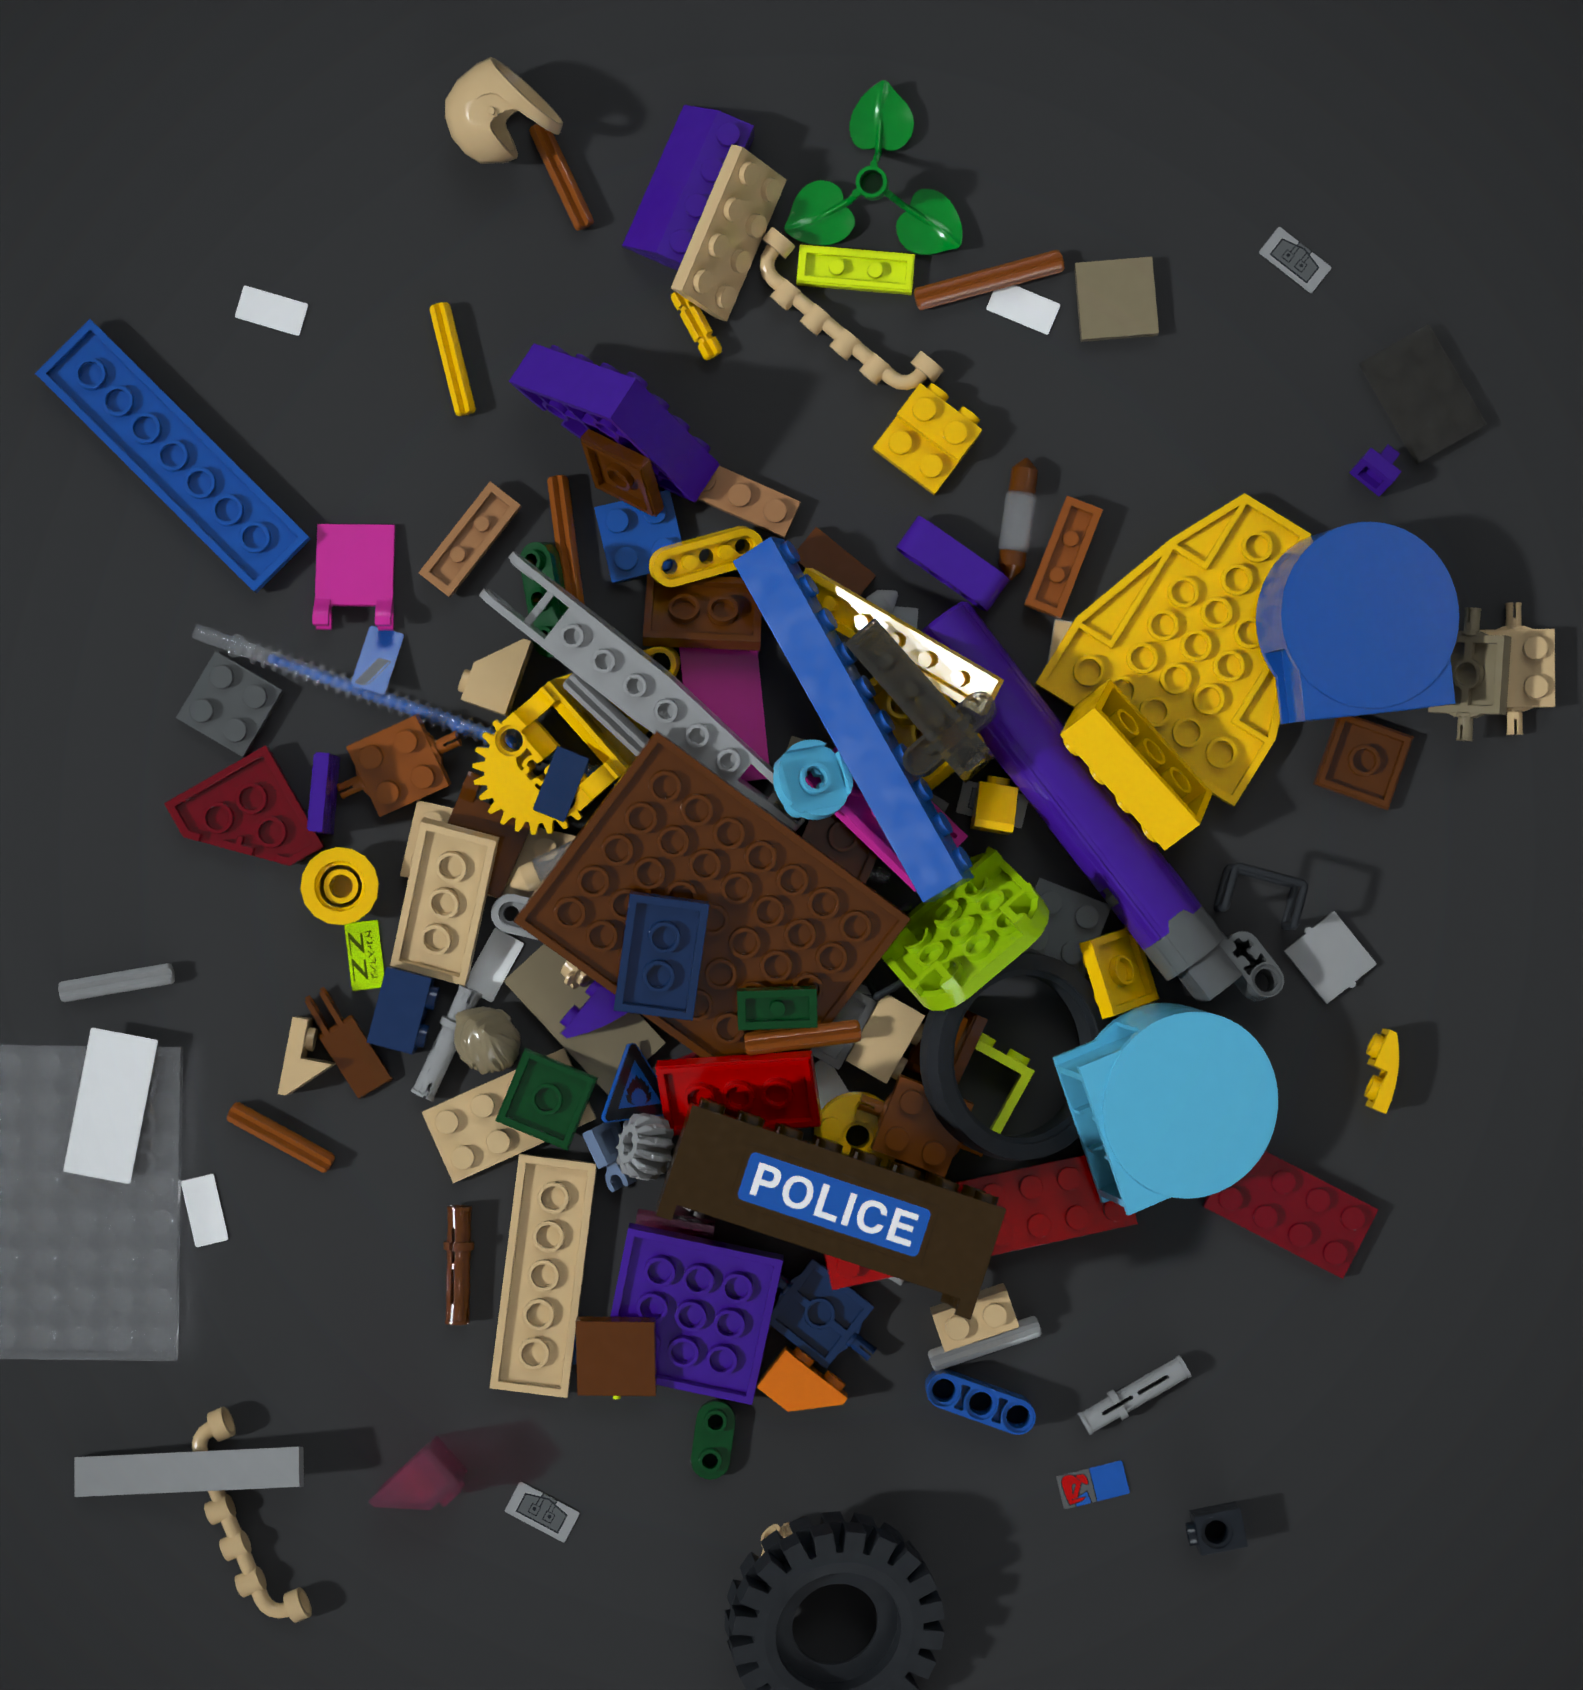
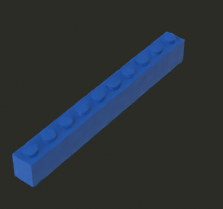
[733,537,974,903]

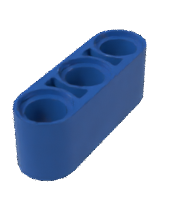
[925,1369,1036,1435]

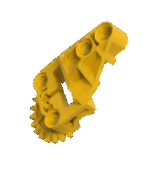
[472,646,681,835]

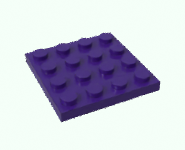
[610,1223,784,1405]

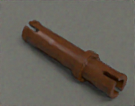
[443,1205,475,1325]

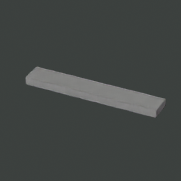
[74,1447,304,1497]

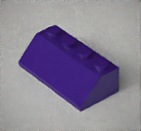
[622,105,755,271]

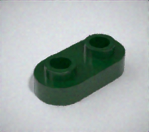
[691,1399,736,1480]

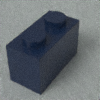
[366,966,440,1054]

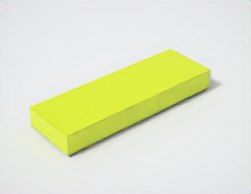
[796,244,915,295]

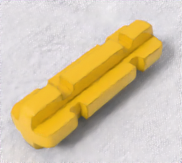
[671,292,722,360]

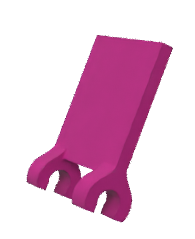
[312,524,395,631]

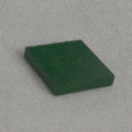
[495,1048,599,1151]

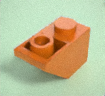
[757,1345,848,1412]

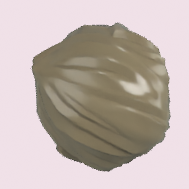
[454,1006,521,1075]

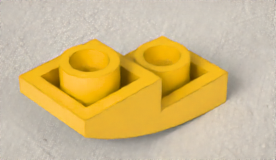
[1364,1029,1399,1114]

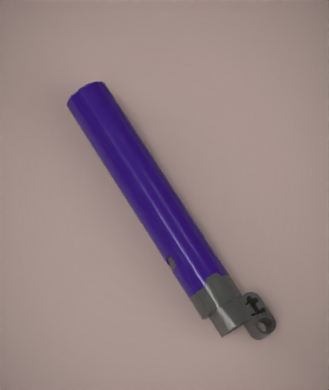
[921,601,1284,1004]

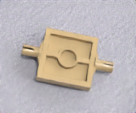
[1479,602,1555,735]

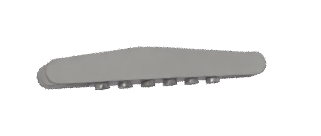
[479,551,806,832]

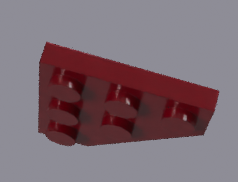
[164,745,325,866]

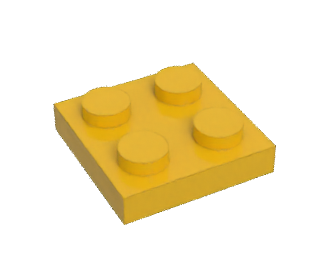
[1079,928,1159,1019]

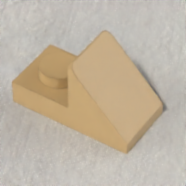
[278,1016,336,1095]

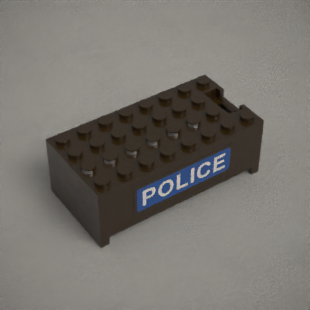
[656,1097,1006,1320]

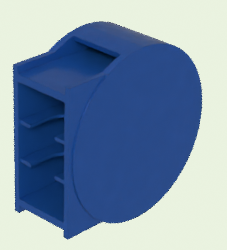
[1256,522,1459,724]

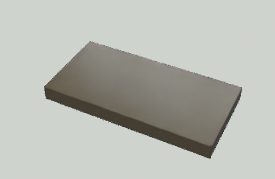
[503,944,666,1096]

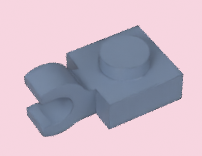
[582,1121,638,1192]

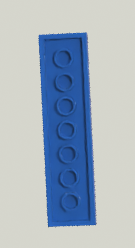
[35,319,311,594]

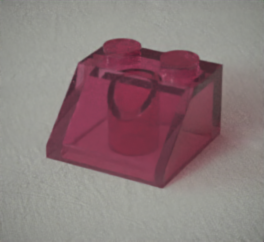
[369,1435,468,1510]

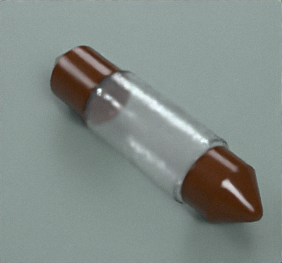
[998,458,1039,581]

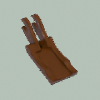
[305,986,393,1099]

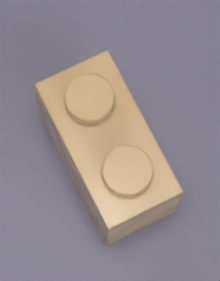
[845,995,925,1084]
[930,1283,1019,1352]

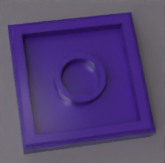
[307,752,341,835]

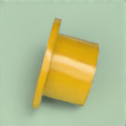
[300,847,379,925]

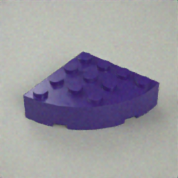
[509,343,720,502]

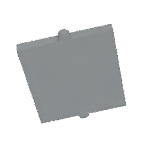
[1284,911,1377,1004]

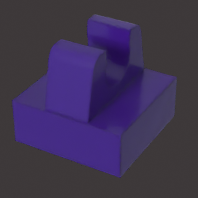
[1349,444,1402,497]

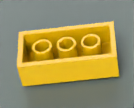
[1060,679,1213,850]

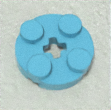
[773,739,853,820]

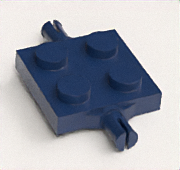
[769,1258,877,1369]

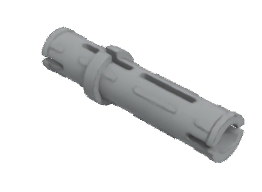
[411,985,482,1101]
[1078,1355,1192,1435]

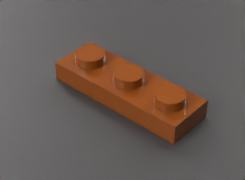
[1024,496,1103,619]

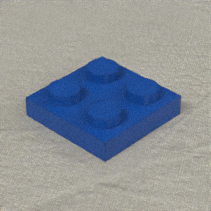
[594,490,682,584]

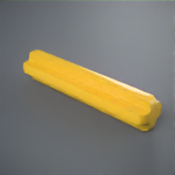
[429,302,476,416]

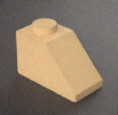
[458,639,534,717]

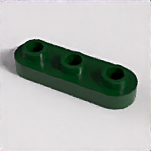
[521,542,568,657]

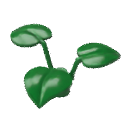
[784,80,963,255]

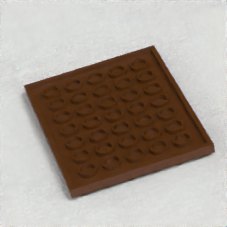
[514,729,911,1057]

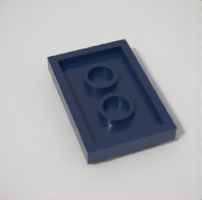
[614,891,709,1021]

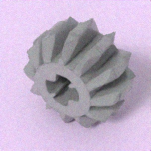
[615,1113,675,1181]

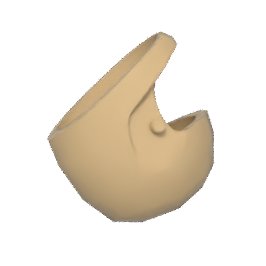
[445,57,563,164]

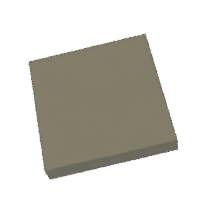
[1074,256,1159,342]

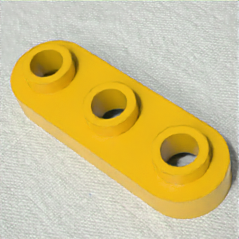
[649,526,763,587]

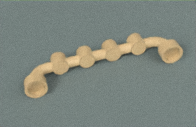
[759,227,944,390]
[191,1406,312,1623]

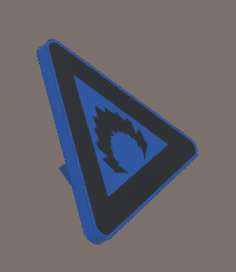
[601,1043,663,1123]

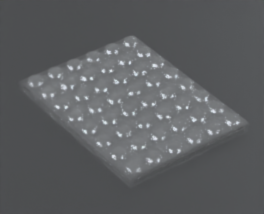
[0,1045,183,1361]

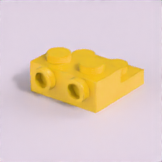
[873,383,982,496]

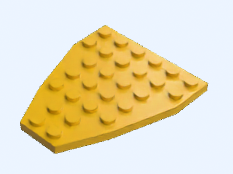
[1035,493,1311,807]

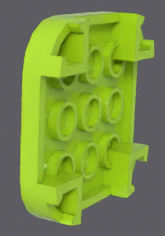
[881,846,1049,1011]

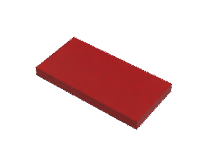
[655,1050,823,1136]

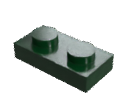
[737,985,818,1030]

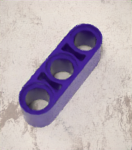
[895,516,1010,612]

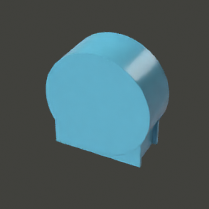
[1052,1003,1278,1215]

